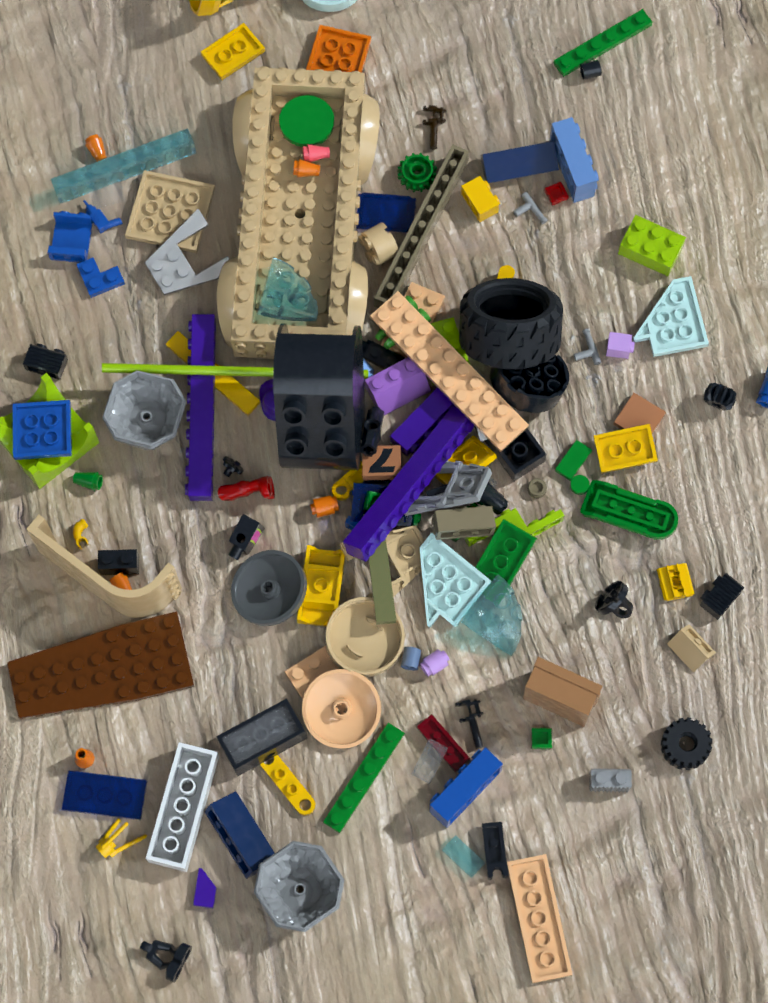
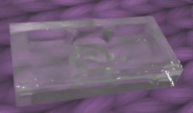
[412,739,448,784]

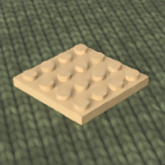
[125,170,215,253]

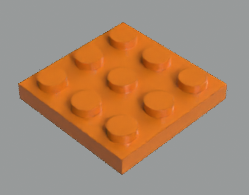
[306,25,372,73]

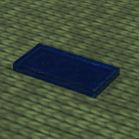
[62,770,148,821]

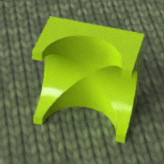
[0,373,99,489]

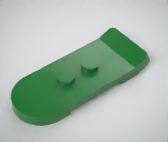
[580,480,678,540]

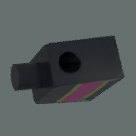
[228,514,265,560]

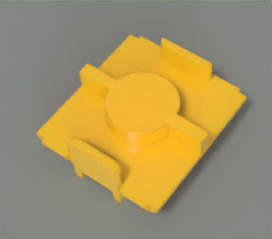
[656,563,695,601]

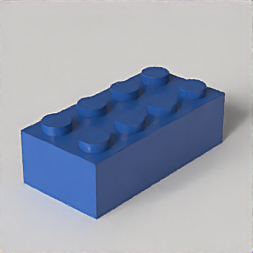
[430,747,503,828]

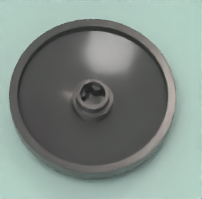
[231,550,307,626]

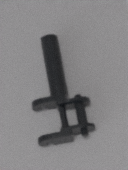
[455,699,484,749]

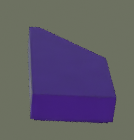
[193,868,217,909]

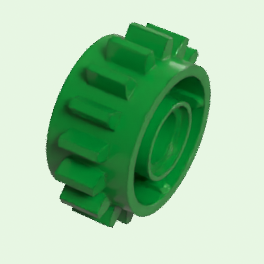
[398,153,437,192]

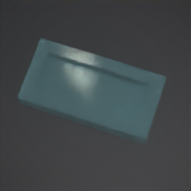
[442,835,485,878]

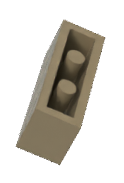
[432,505,496,540]

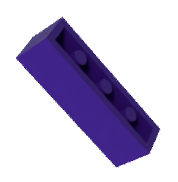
[390,387,457,456]

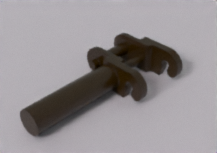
[422,105,446,150]

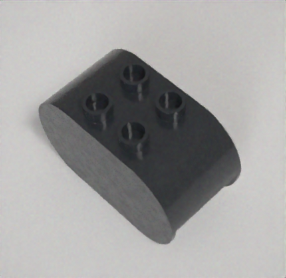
[273,323,365,470]

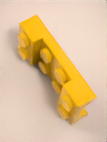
[297,545,345,627]

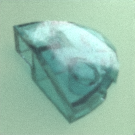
[257,257,318,321]
[461,574,523,656]

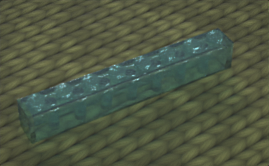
[51,128,196,204]

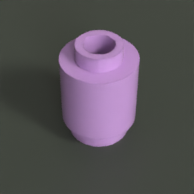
[419,649,450,677]

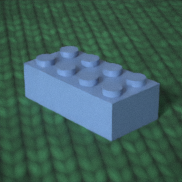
[549,117,599,203]

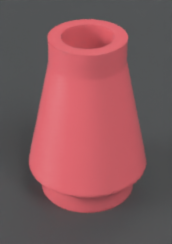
[303,144,330,162]

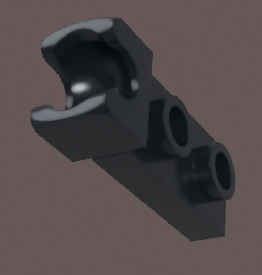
[482,822,508,880]

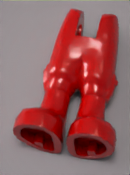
[217,476,275,501]

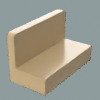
[667,624,716,672]

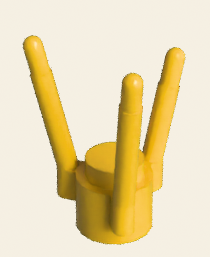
[95,818,147,858]

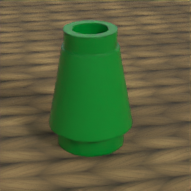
[73,472,103,491]

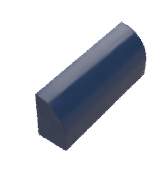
[480,141,559,183]
[205,791,275,879]

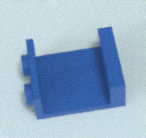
[48,211,93,262]

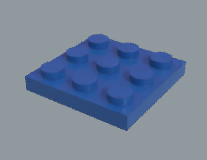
[13,400,72,460]

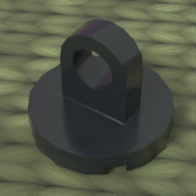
[595,581,633,618]

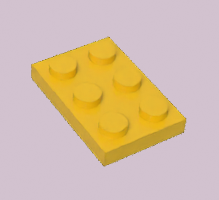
[201,23,265,80]
[593,424,658,474]
[434,435,497,485]

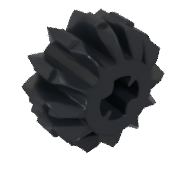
[703,383,737,411]

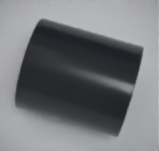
[580,60,602,80]

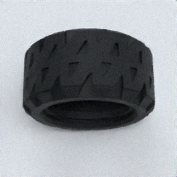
[459,278,563,369]

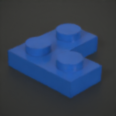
[76,257,125,298]

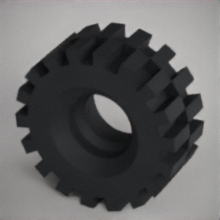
[661,717,713,770]

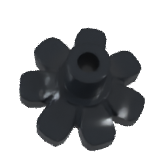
[222,456,244,477]

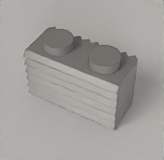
[589,768,632,793]

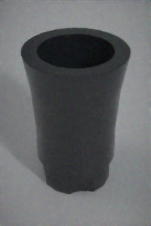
[477,482,508,515]

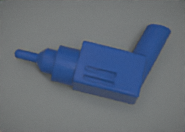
[83,200,123,234]

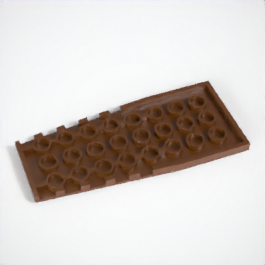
[7,611,194,719]

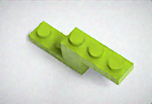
[465,508,565,547]

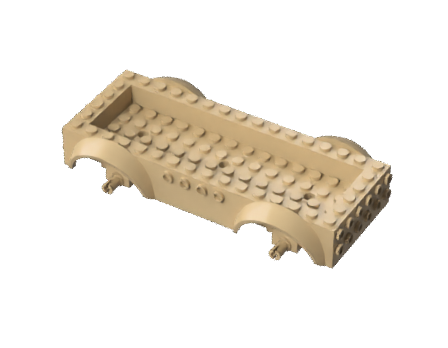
[217,66,380,359]

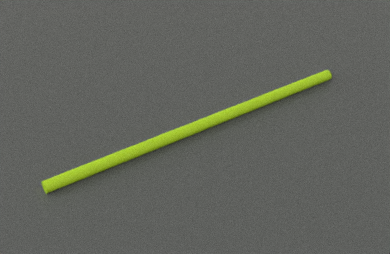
[102,363,368,379]

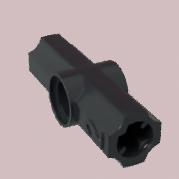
[360,406,384,457]

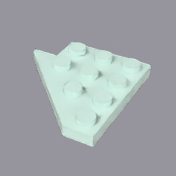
[633,276,709,357]
[419,532,492,628]

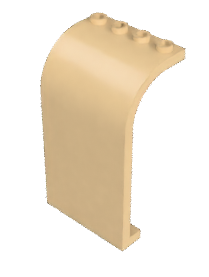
[26,515,182,618]

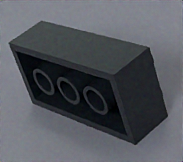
[474,406,547,481]

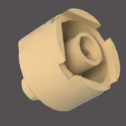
[358,222,398,266]

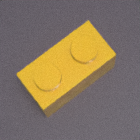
[461,176,500,222]

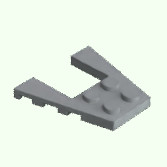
[145,209,229,295]
[404,460,492,516]

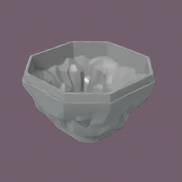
[102,370,187,450]
[254,841,344,932]

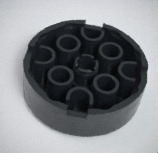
[490,355,569,413]

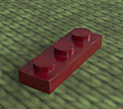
[417,714,471,773]

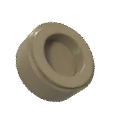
[527,478,547,499]

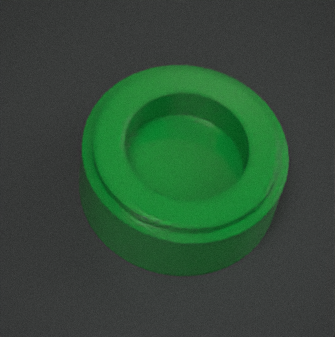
[570,475,590,495]

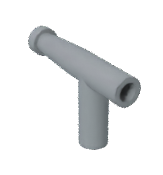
[513,192,548,225]
[574,328,601,365]

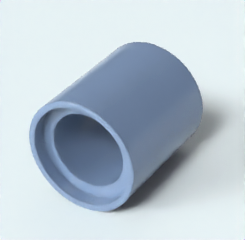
[401,647,421,671]

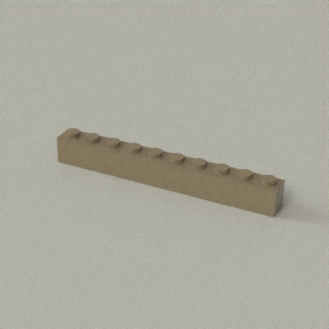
[374,144,469,308]

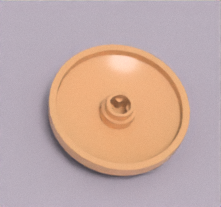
[302,669,381,749]

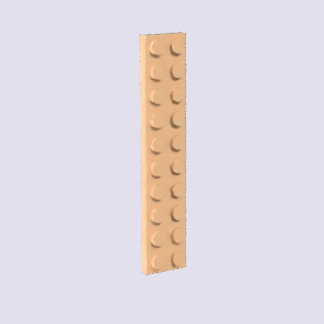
[370,291,529,452]

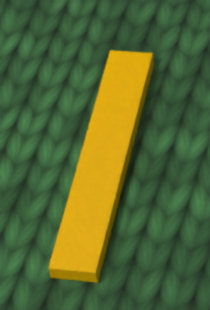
[165,331,261,416]

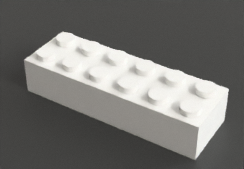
[146,742,219,872]

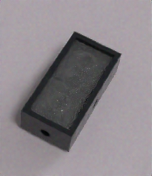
[216,698,307,777]

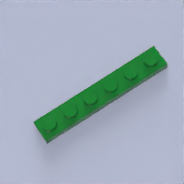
[553,9,653,77]
[323,723,405,834]

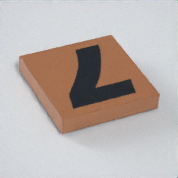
[362,445,401,480]

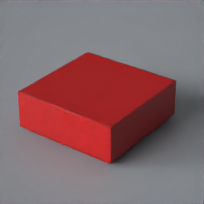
[544,181,569,206]

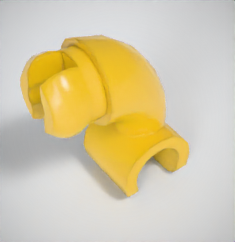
[73,519,89,550]

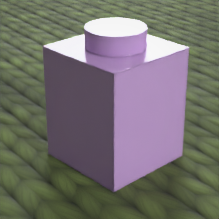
[606,332,635,359]

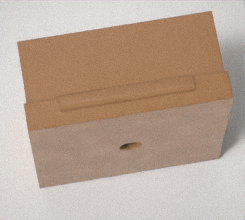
[523,657,603,727]

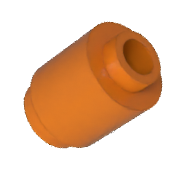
[310,495,339,518]

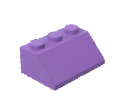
[364,357,431,416]

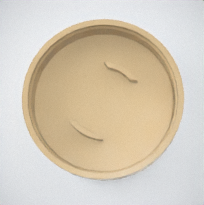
[325,597,405,677]

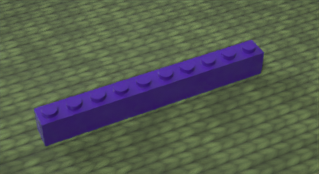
[185,314,216,501]
[343,406,475,562]

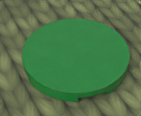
[279,95,334,147]

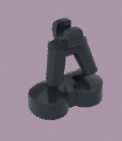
[140,940,192,983]

